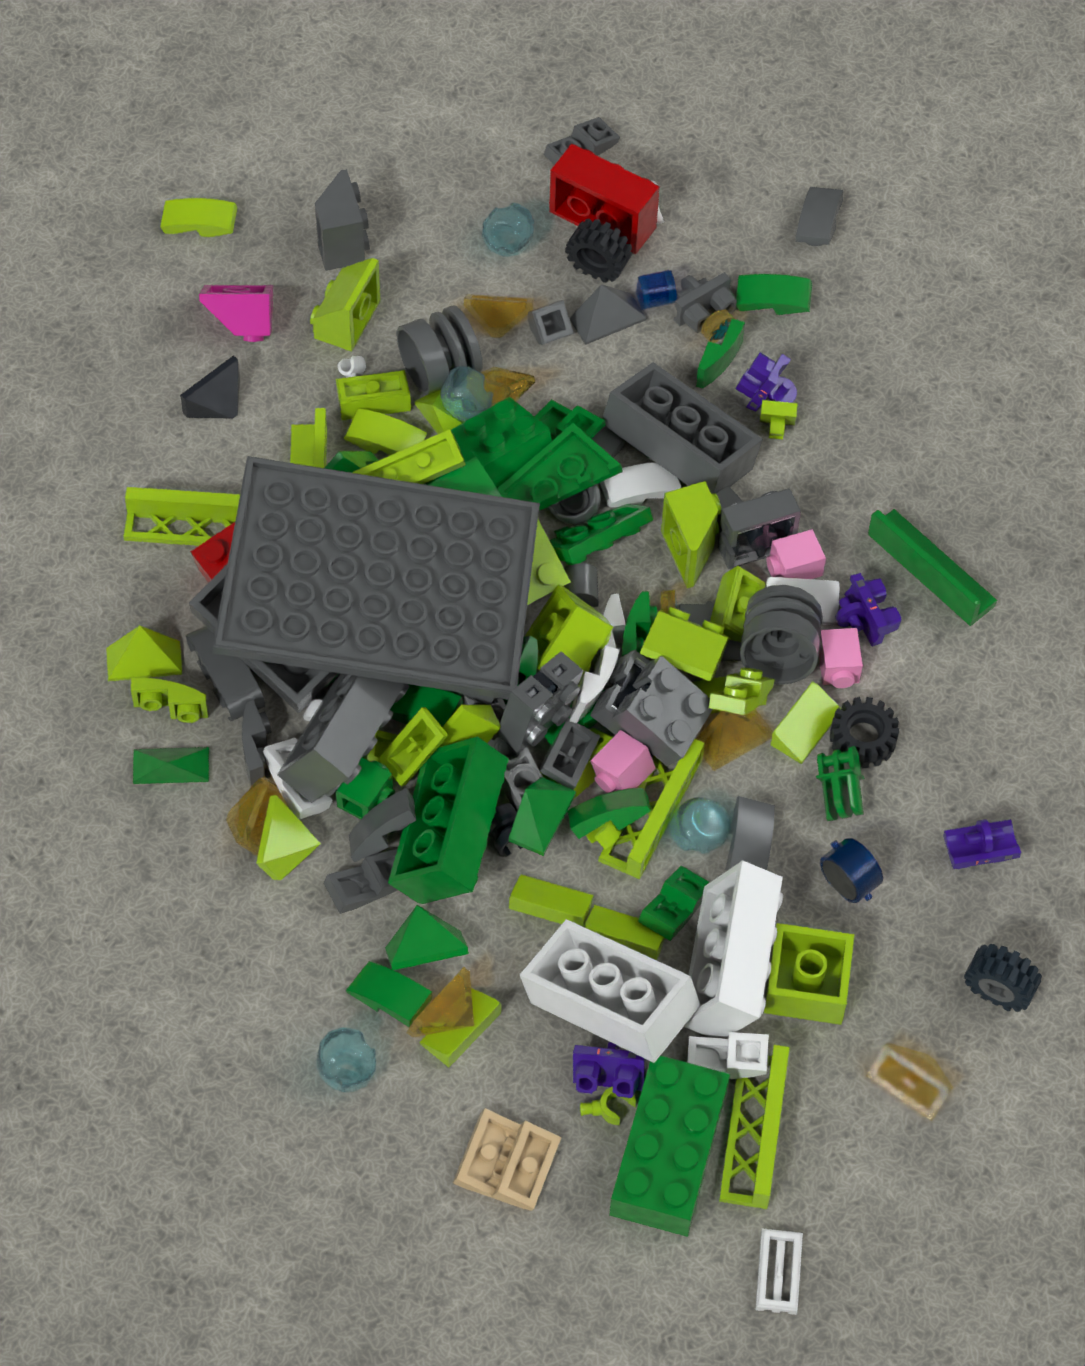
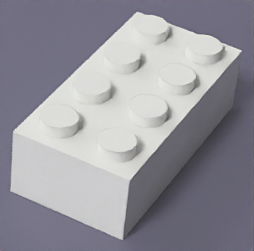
[684,860,783,1039]
[520,919,700,1063]

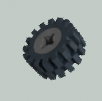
[964,944,1042,1012]

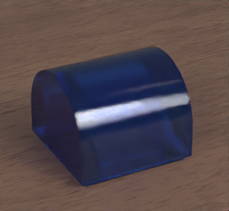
[636,270,677,310]

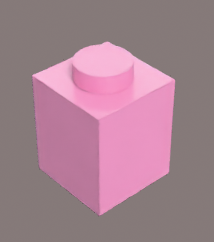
[766,529,826,579]
[819,628,863,688]
[591,730,656,793]

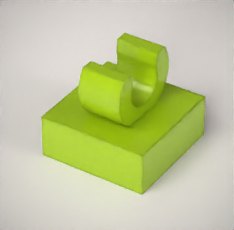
[760,400,798,440]

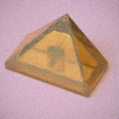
[464,294,534,338]
[467,367,535,410]
[696,709,773,771]
[226,776,288,857]
[406,967,474,1037]
[866,1042,953,1121]

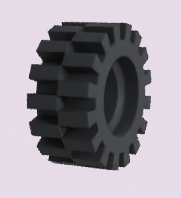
[565,219,632,283]
[829,697,900,768]

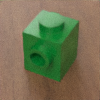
[336,757,395,819]

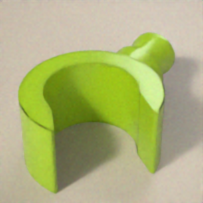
[585,820,621,849]
[580,1086,636,1125]

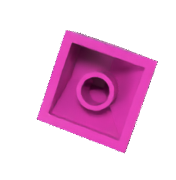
[199,285,273,342]

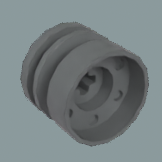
[396,305,483,395]
[740,585,823,684]

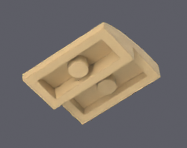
[453,1108,561,1211]

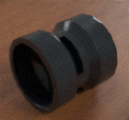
[488,803,523,857]

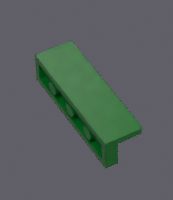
[868,509,997,626]

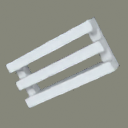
[755,1228,803,1315]

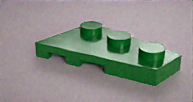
[497,423,623,511]
[549,504,653,565]

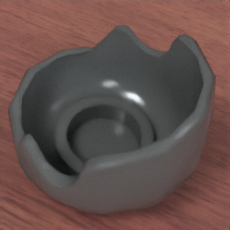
[548,484,601,525]

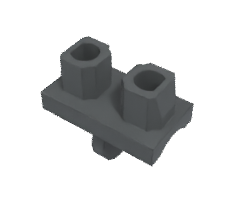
[673,272,737,333]

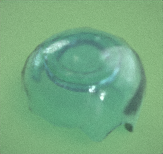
[482,202,534,257]
[440,366,493,422]
[669,797,731,854]
[316,1027,376,1092]

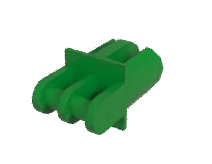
[816,746,865,821]

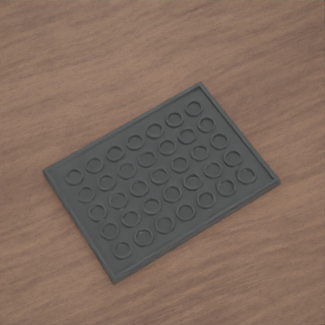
[212,456,540,700]

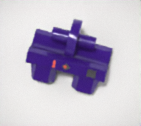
[735,352,797,412]
[835,573,901,647]
[943,819,1021,869]
[573,1041,646,1098]

